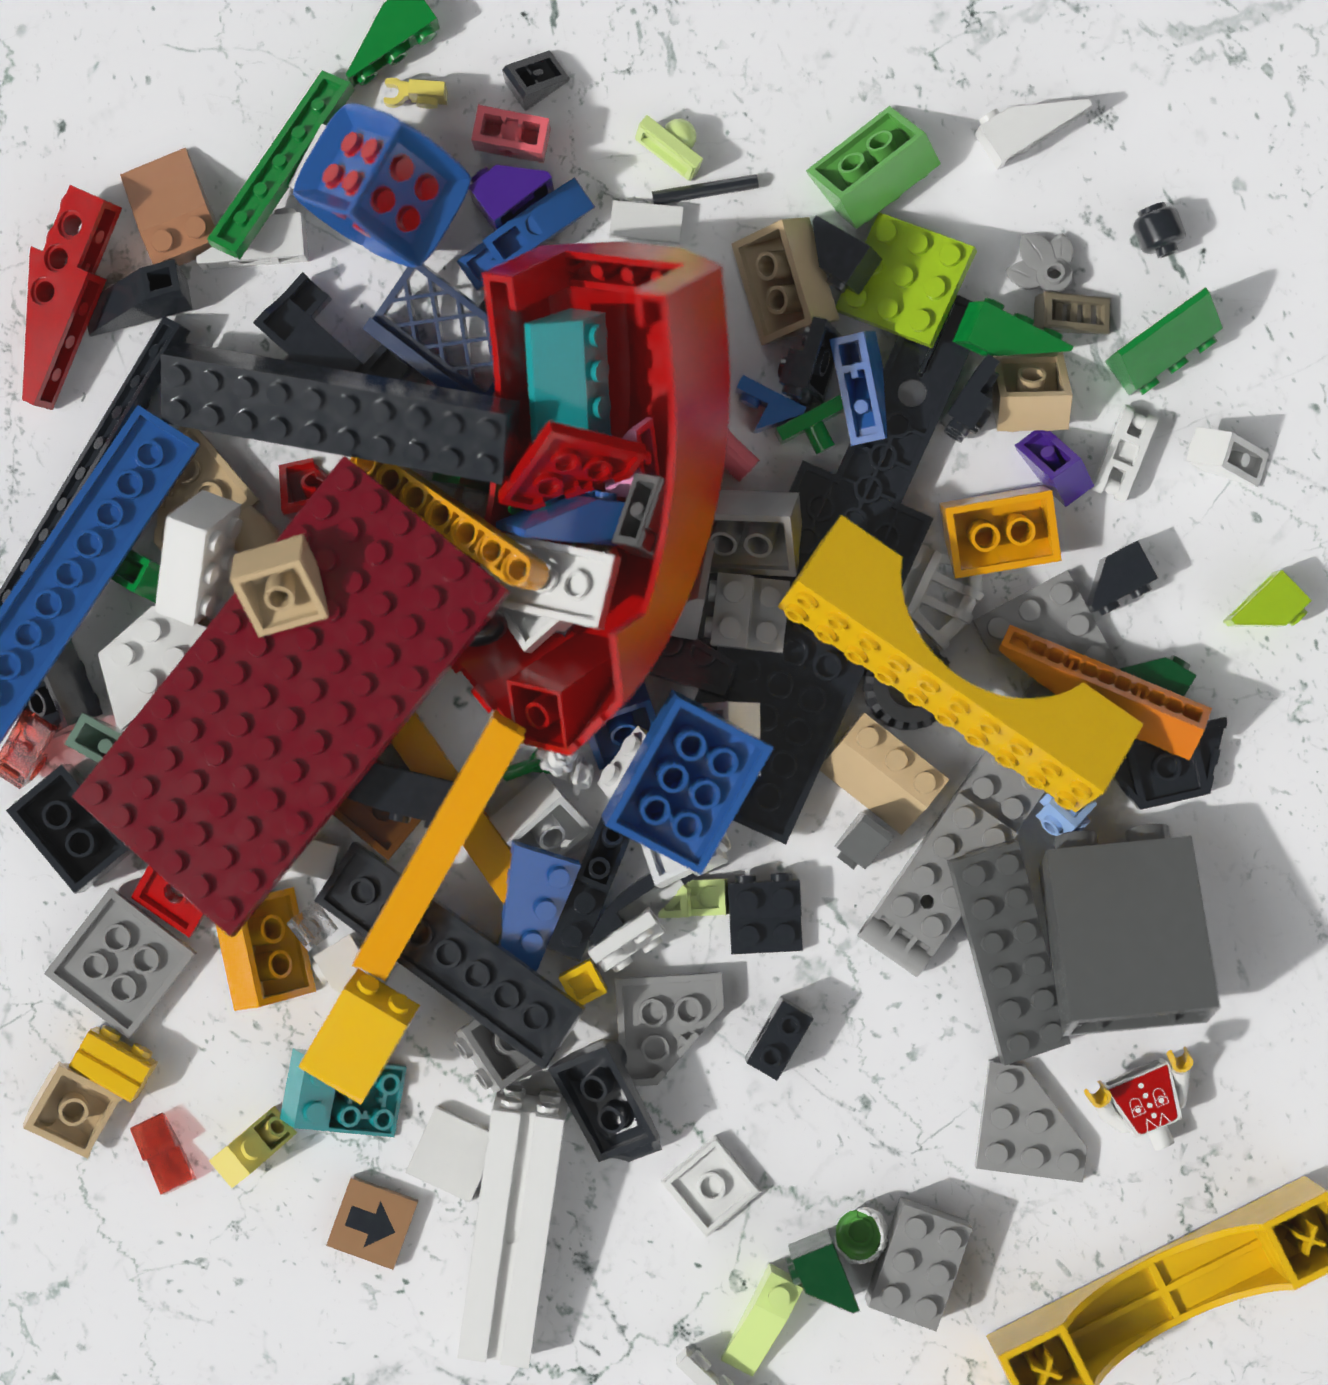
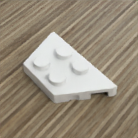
[98,606,207,730]

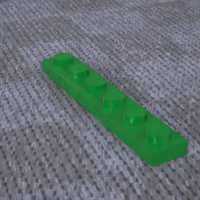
[207,70,355,260]

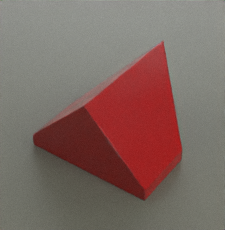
[278,458,328,519]

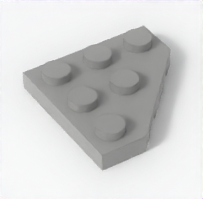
[972,570,1118,667]
[615,972,724,1087]
[975,1060,1087,1183]

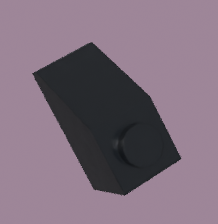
[812,215,883,295]

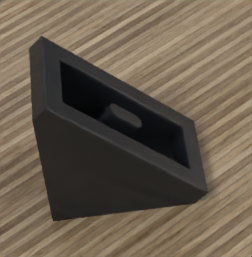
[502,50,570,112]

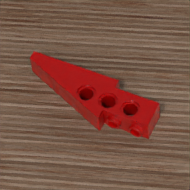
[22,185,122,410]

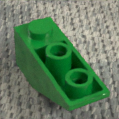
[346,0,440,88]
[953,298,1074,356]

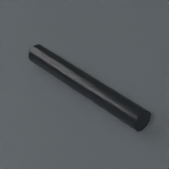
[652,174,759,205]

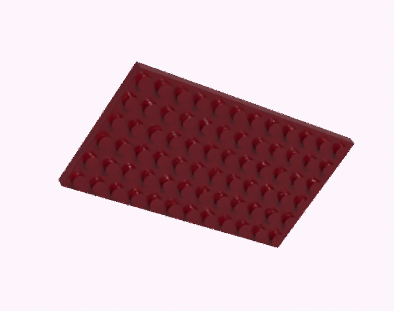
[72,456,511,937]

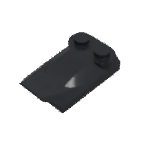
[548,1039,662,1162]

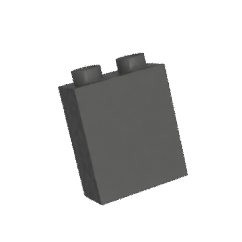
[1038,824,1220,1036]

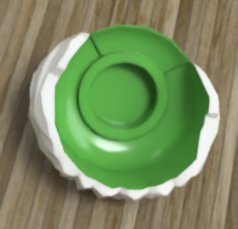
[834,1207,888,1264]

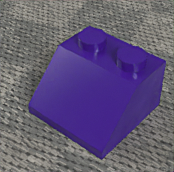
[469,165,554,231]

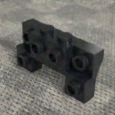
[253,272,411,380]

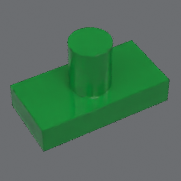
[774,395,844,455]

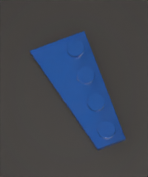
[498,840,581,972]

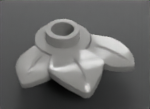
[1006,233,1074,293]

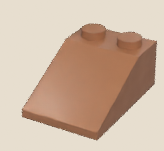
[120,148,217,266]

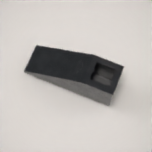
[87,259,193,337]

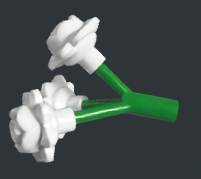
[502,748,594,796]

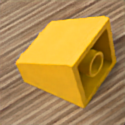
[298,968,420,1104]

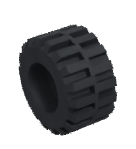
[862,642,954,730]

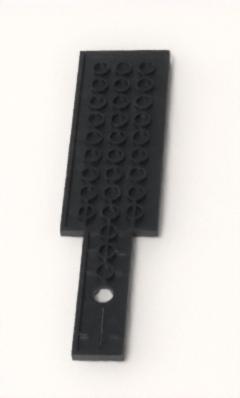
[694,295,973,845]

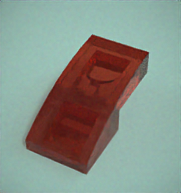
[130,1113,197,1195]

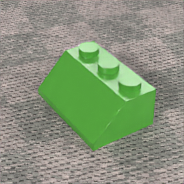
[806,106,941,229]

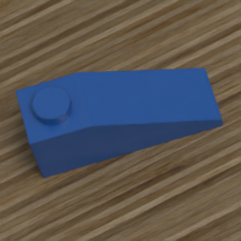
[830,331,887,446]

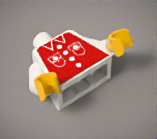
[1084,1046,1193,1150]

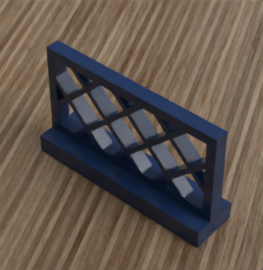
[362,263,495,396]

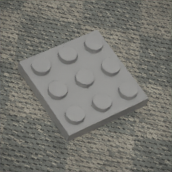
[44,887,197,1039]

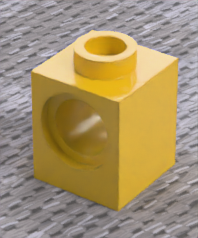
[558,957,608,1005]

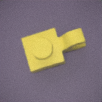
[383,78,448,109]

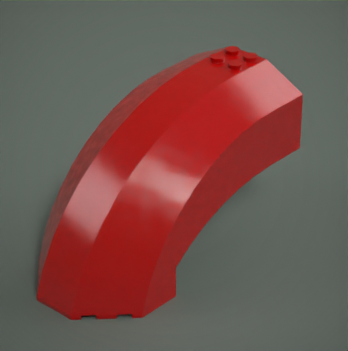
[451,241,730,756]

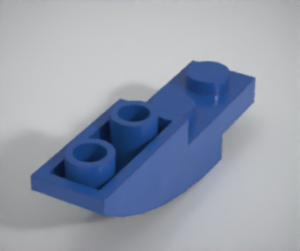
[456,177,595,291]

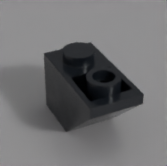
[1086,540,1158,616]

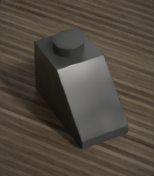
[835,812,895,870]

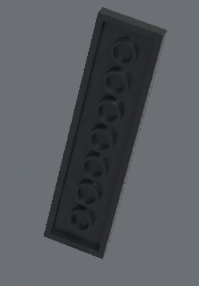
[314,842,586,1069]

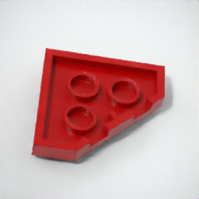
[498,421,648,511]

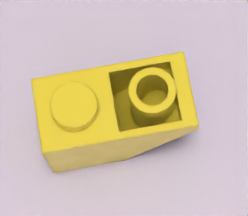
[209,1106,297,1188]

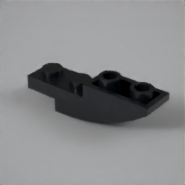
[547,816,631,962]

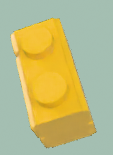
[69,1025,158,1103]

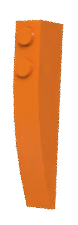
[998,624,1212,760]

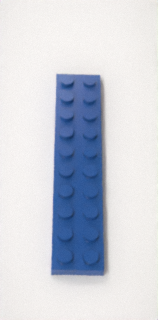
[0,405,200,744]

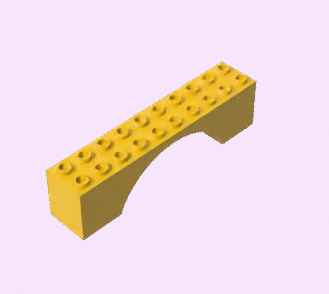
[777,515,1143,813]
[986,1176,1328,1385]

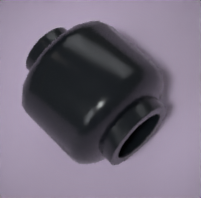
[1133,202,1186,259]

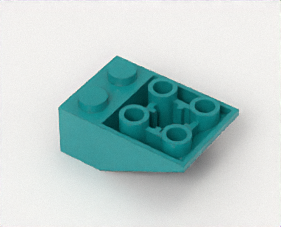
[280,1048,407,1137]

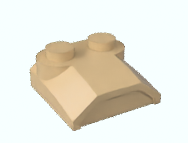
[23,1062,123,1159]

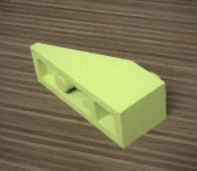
[721,1263,803,1377]

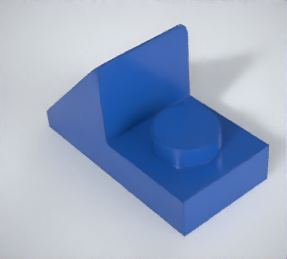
[735,375,807,434]

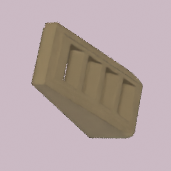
[1033,291,1111,335]

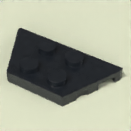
[1112,717,1227,810]

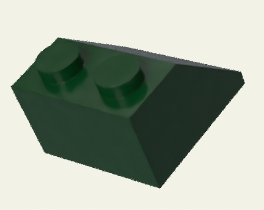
[785,1229,860,1314]

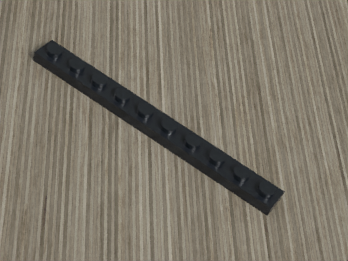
[0,317,191,607]

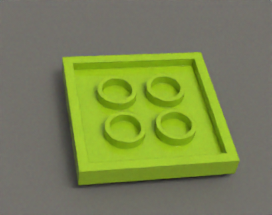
[836,212,977,349]

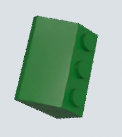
[1104,287,1223,396]

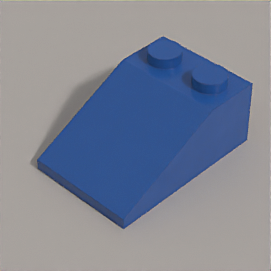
[495,489,625,546]

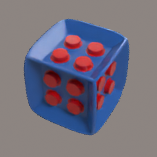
[293,103,471,268]

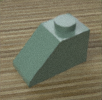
[65,712,124,763]

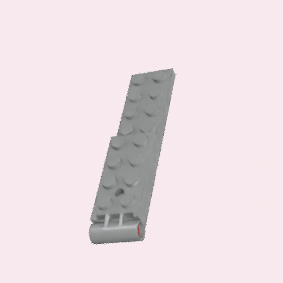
[857,679,1056,977]

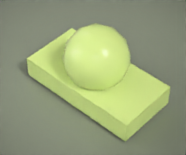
[635,115,703,181]

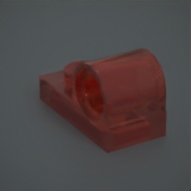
[0,709,58,789]

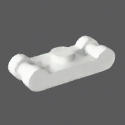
[1090,404,1158,503]

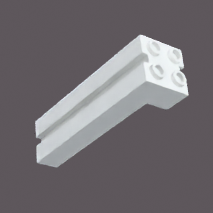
[457,1085,568,1369]

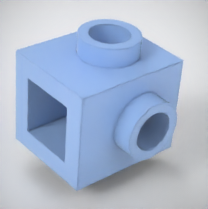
[1036,793,1097,836]

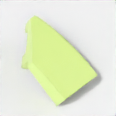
[658,878,729,918]

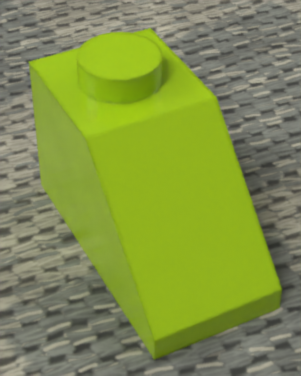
[1223,570,1312,627]

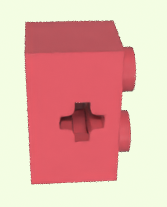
[471,105,551,163]

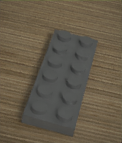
[947,839,1071,1066]

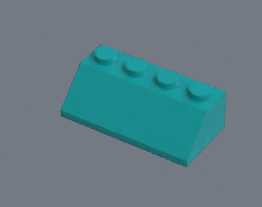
[525,308,612,444]

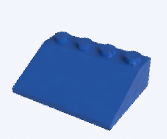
[601,689,773,875]

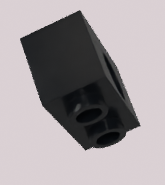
[745,996,814,1081]

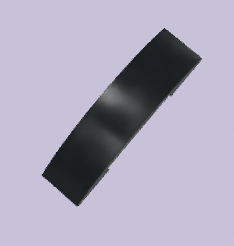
[590,872,698,944]

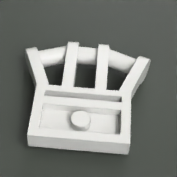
[902,545,984,651]

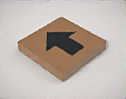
[326,1176,419,1270]

